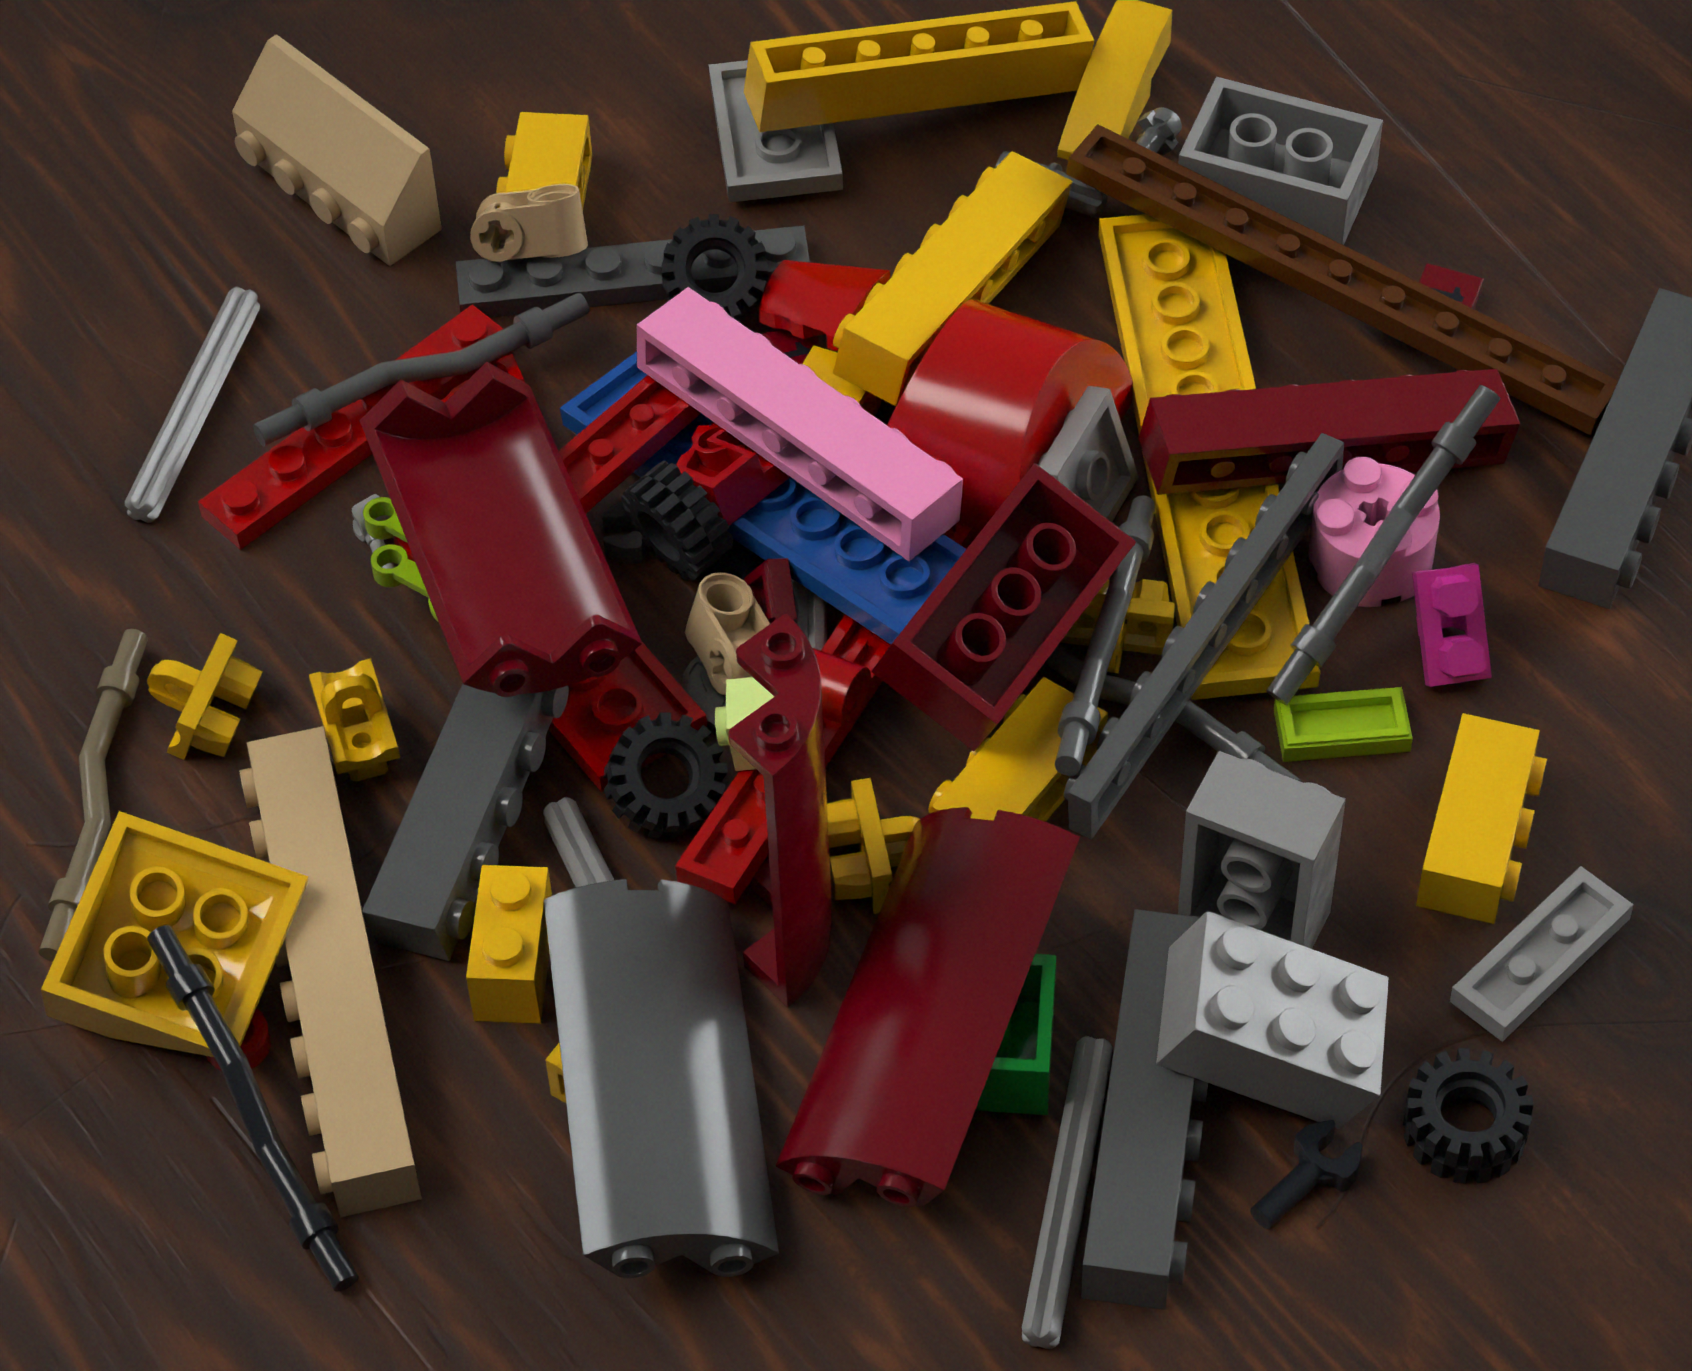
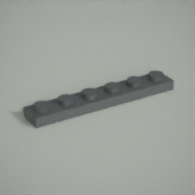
[456,225,810,318]

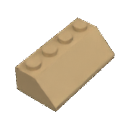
[232,34,442,266]

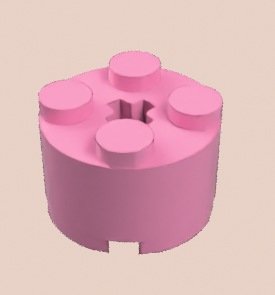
[1308,457,1440,607]

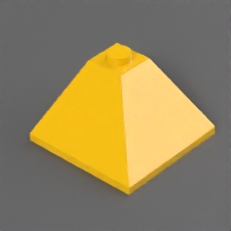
[41,811,308,1057]

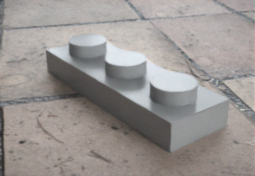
[1450,866,1634,1042]

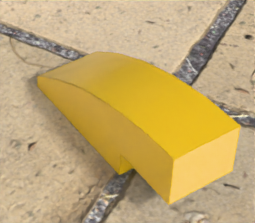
[1057,0,1172,160]

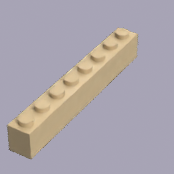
[239,726,422,1218]

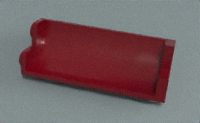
[360,362,642,697]
[729,613,832,1008]
[776,807,1080,1207]

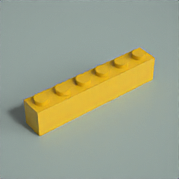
[743,1,1094,132]
[833,151,1073,406]

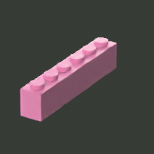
[637,287,963,561]

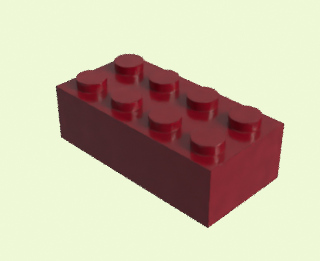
[871,463,1136,751]

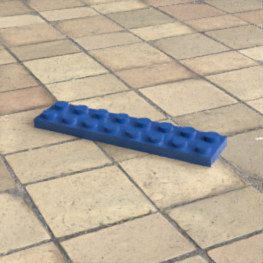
[560,352,966,644]

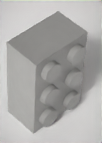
[1178,77,1383,245]
[1178,751,1346,949]
[1156,911,1389,1129]

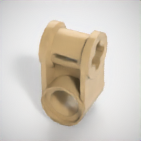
[470,184,588,262]
[685,573,770,695]

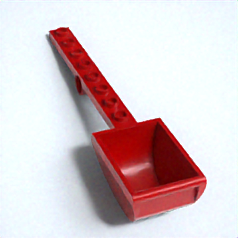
[675,299,1133,904]

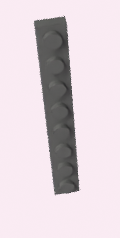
[1064,433,1344,840]

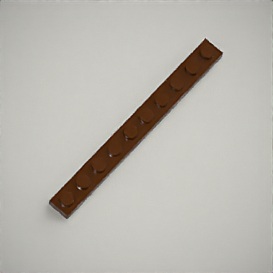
[1066,124,1618,435]

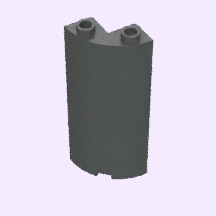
[544,879,779,1278]

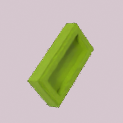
[1274,687,1413,762]

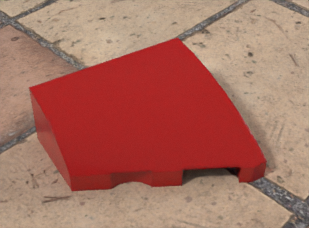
[759,260,890,351]
[676,421,790,526]

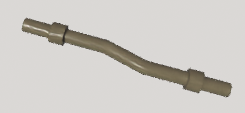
[38,629,148,962]

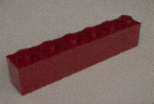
[1138,369,1520,495]

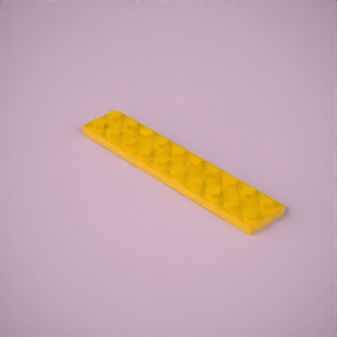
[1099,214,1320,700]

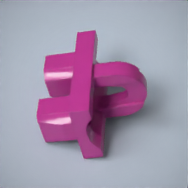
[1412,563,1492,687]

